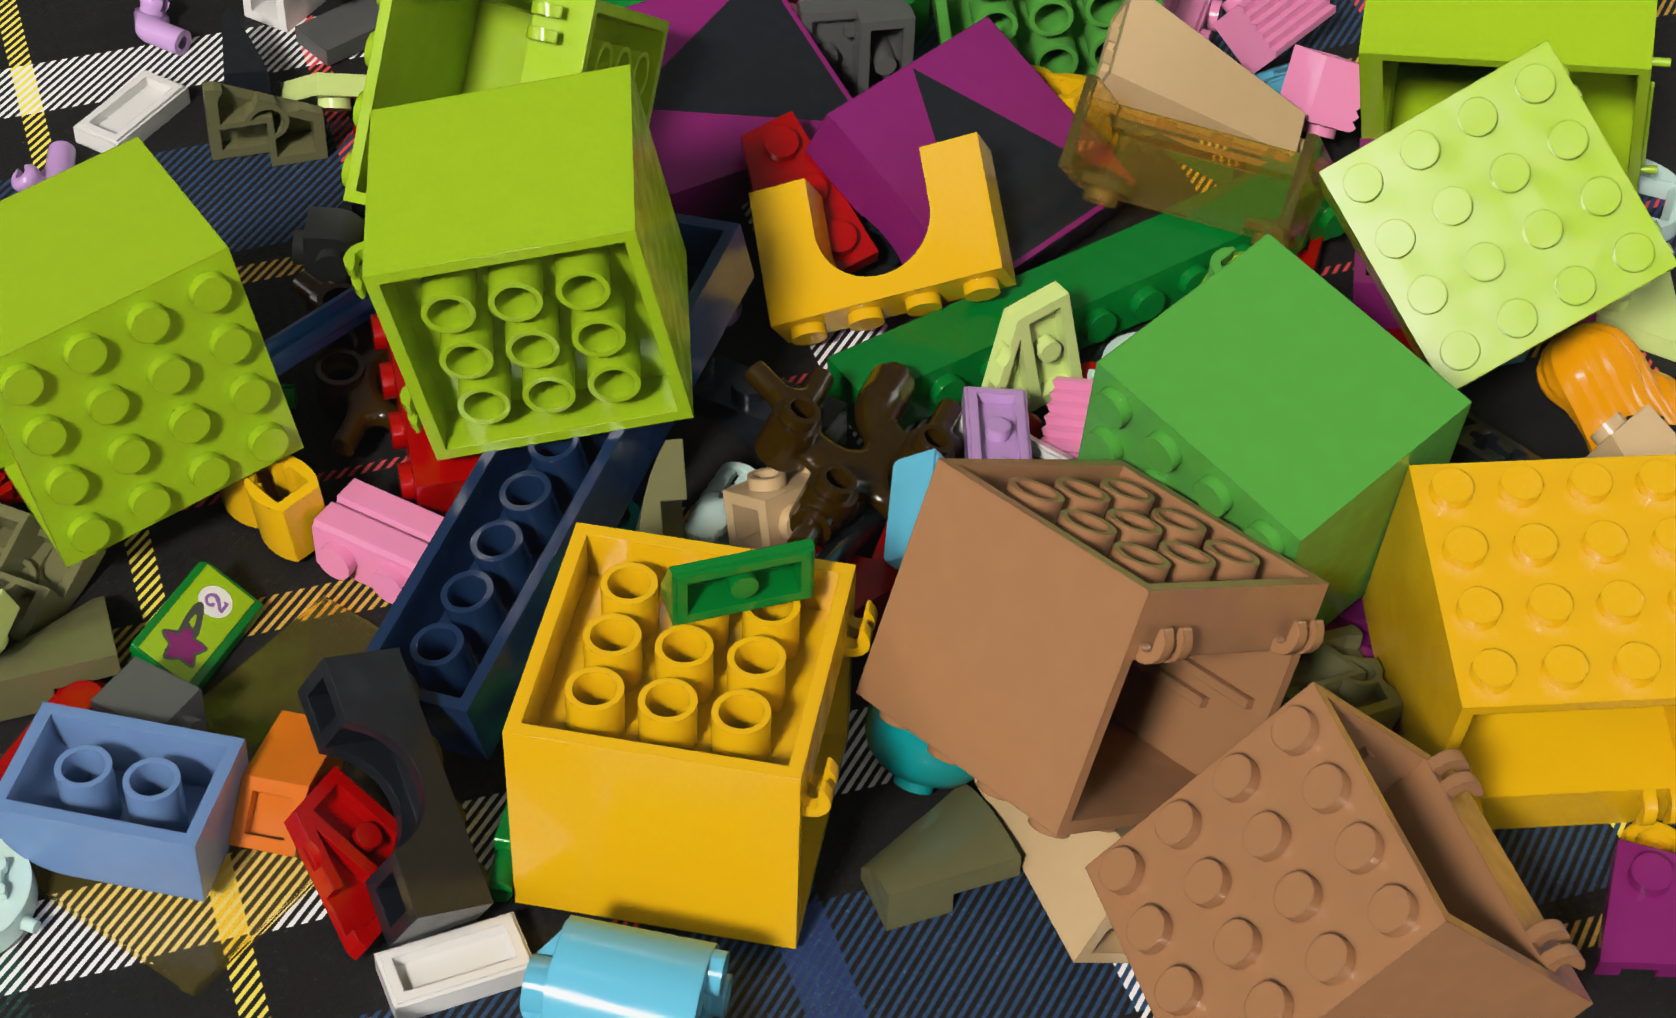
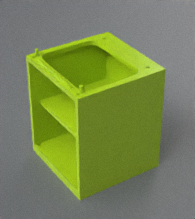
[1358,0,1671,192]

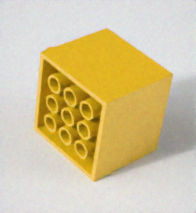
[1362,454,1676,830]
[502,522,878,949]

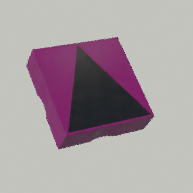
[624,0,852,219]
[805,16,1136,308]

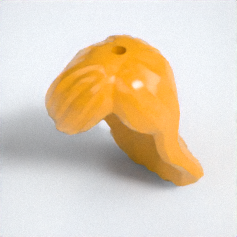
[1536,322,1676,453]

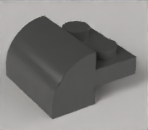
[798,0,916,98]

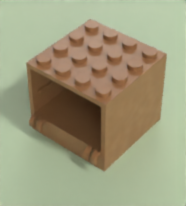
[856,458,1330,839]
[1085,681,1593,1018]

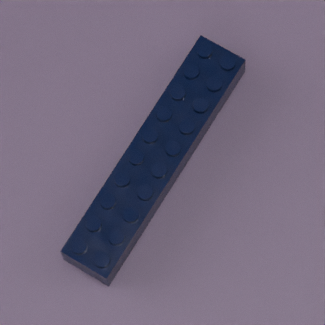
[365,213,754,761]

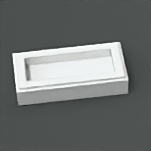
[73,70,191,153]
[374,912,532,1018]

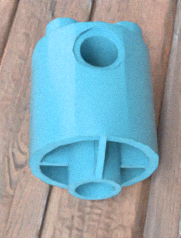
[520,915,733,1018]

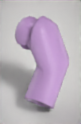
[134,0,192,56]
[11,141,77,192]

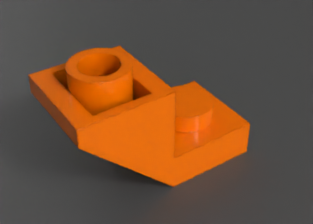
[228,710,344,858]

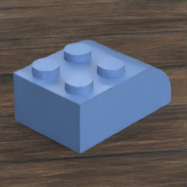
[0,701,249,902]

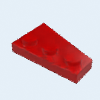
[741,111,879,274]

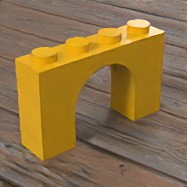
[748,132,1017,346]

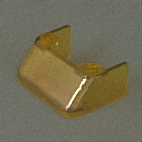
[1058,74,1333,248]

